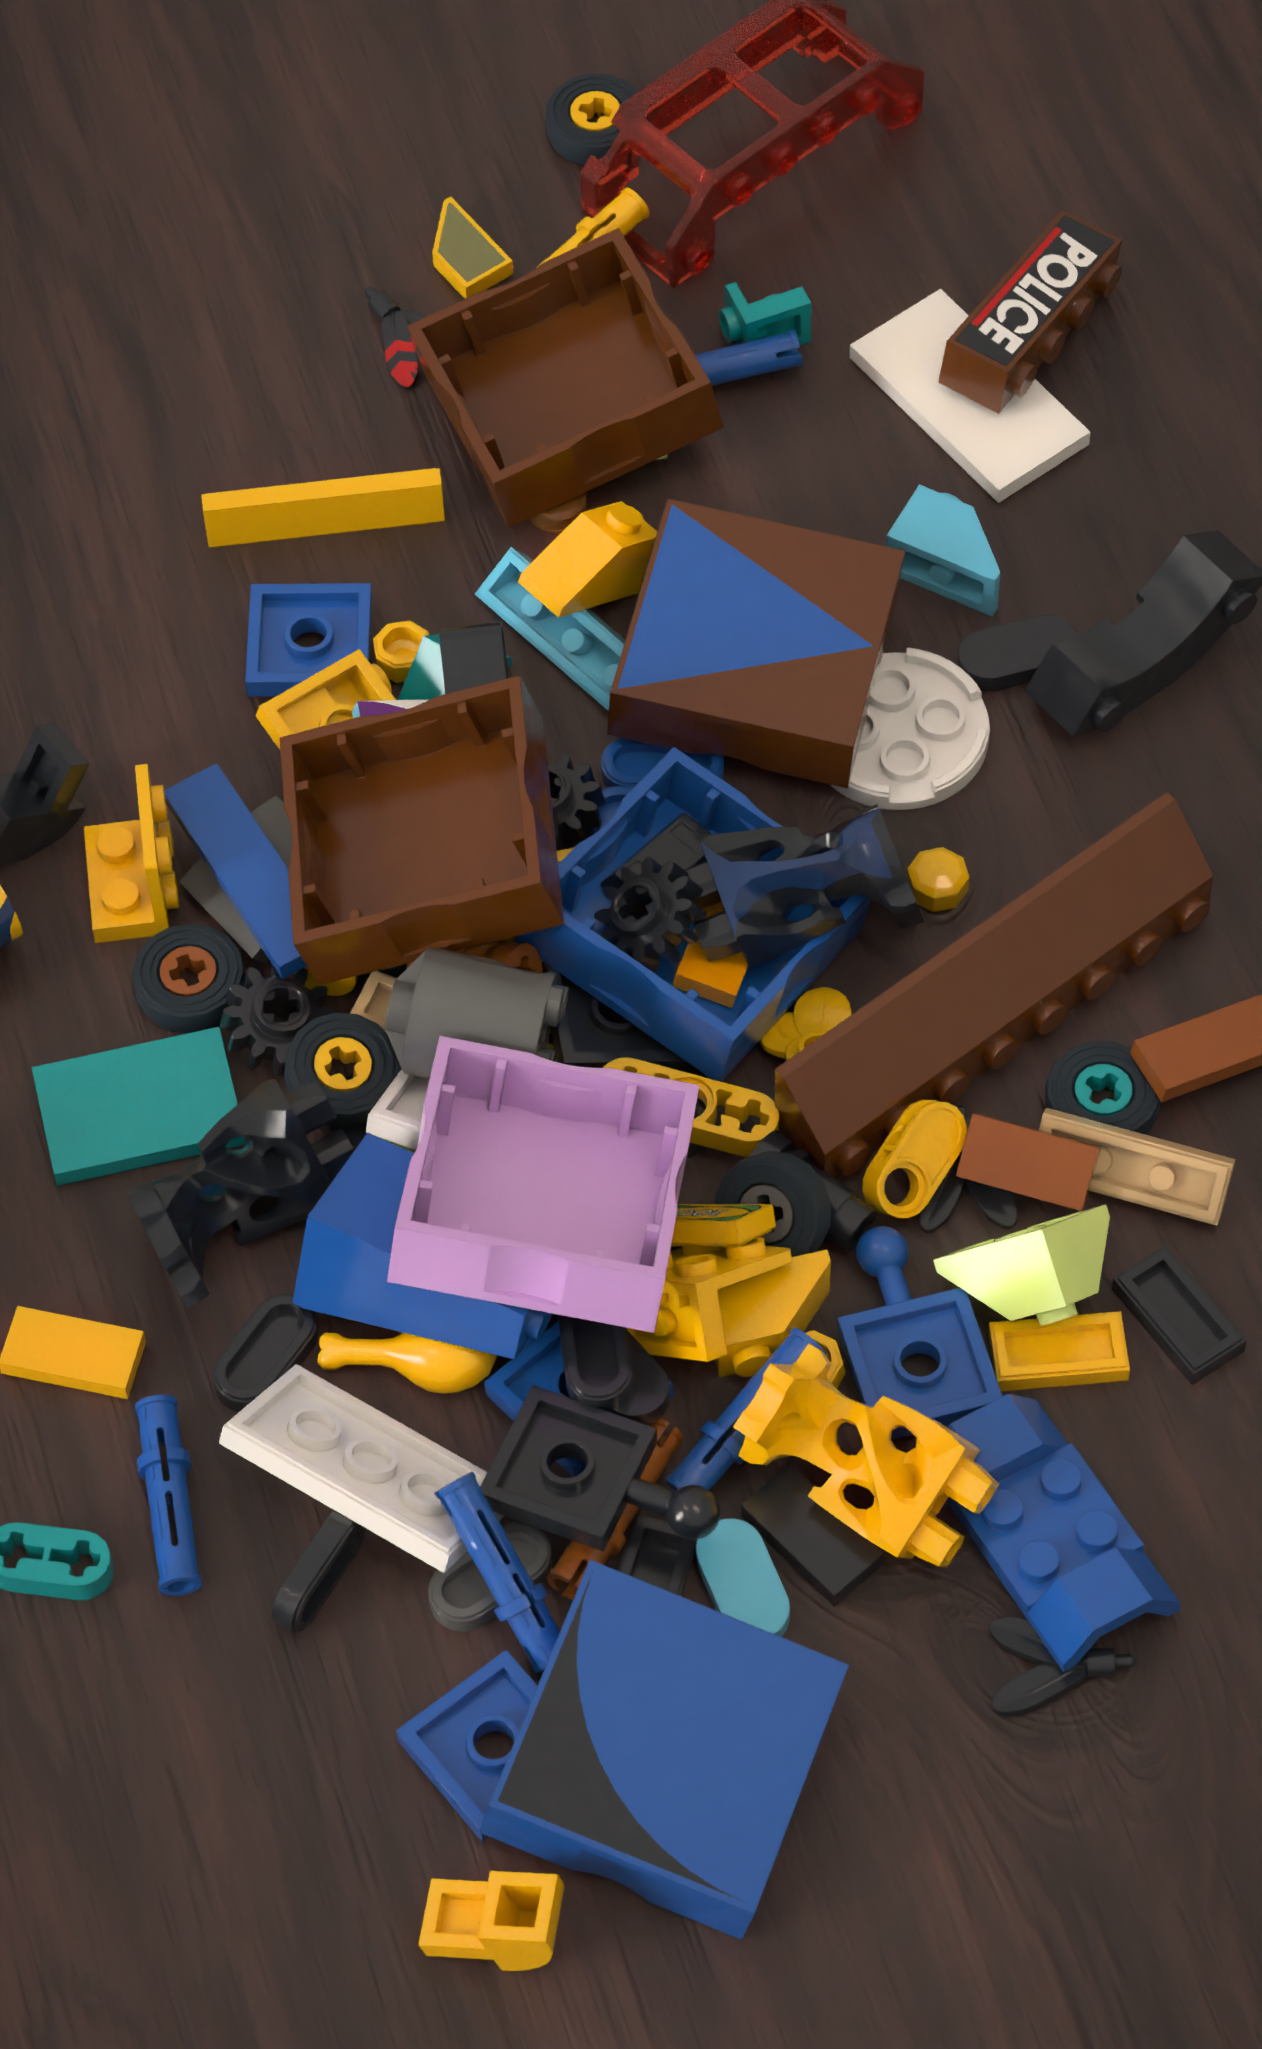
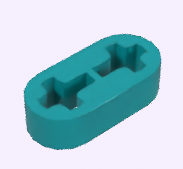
[0,1522,114,1600]

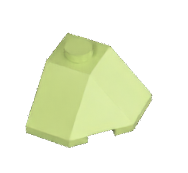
[933,1204,1110,1326]

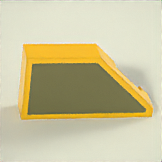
[432,197,513,299]

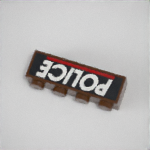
[938,210,1122,414]

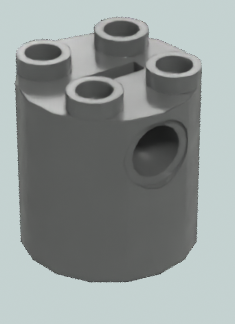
[385,946,569,1079]

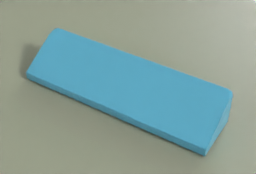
[475,547,625,711]

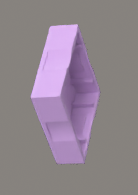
[387,1036,700,1333]

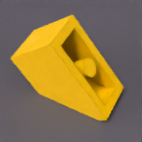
[518,501,658,618]
[714,1250,831,1378]

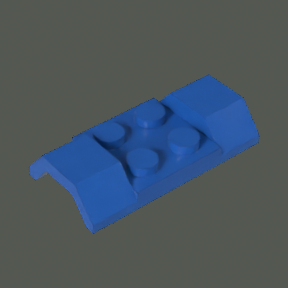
[947,1394,1181,1672]

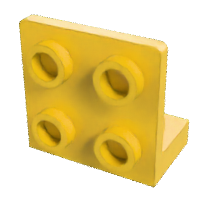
[84,764,179,943]
[627,1237,792,1362]

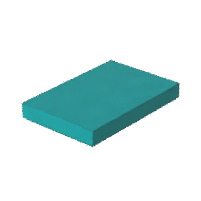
[32,1026,246,1186]

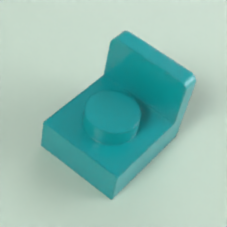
[718,282,811,345]

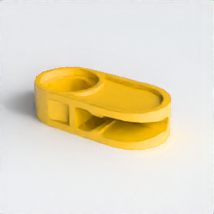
[862,1100,967,1218]

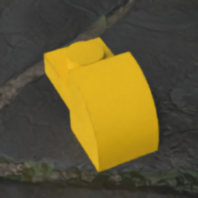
[418,1871,564,1971]

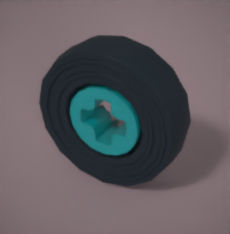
[1045,1041,1161,1135]

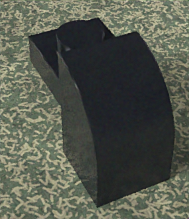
[0,723,90,864]

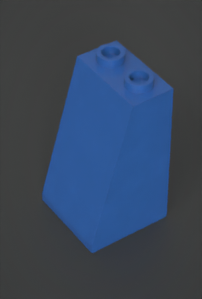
[292,1133,553,1359]

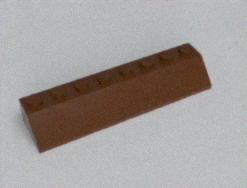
[775,792,1214,1178]

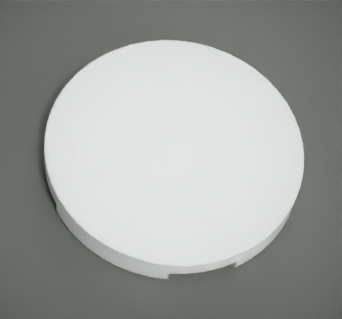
[831,648,990,810]

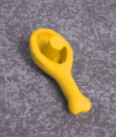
[317,1332,497,1394]

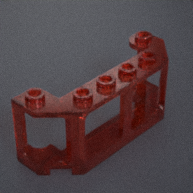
[580,0,924,288]

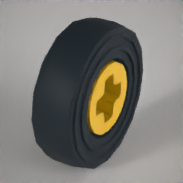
[545,73,646,166]
[284,1012,400,1128]

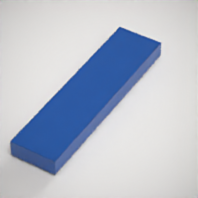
[164,763,307,979]

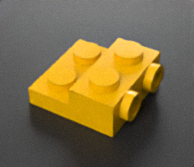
[255,649,396,750]

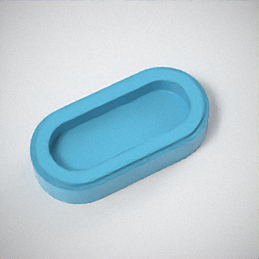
[696,1518,790,1637]

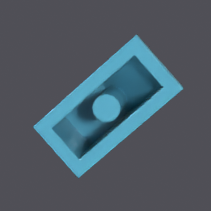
[886,484,1000,617]

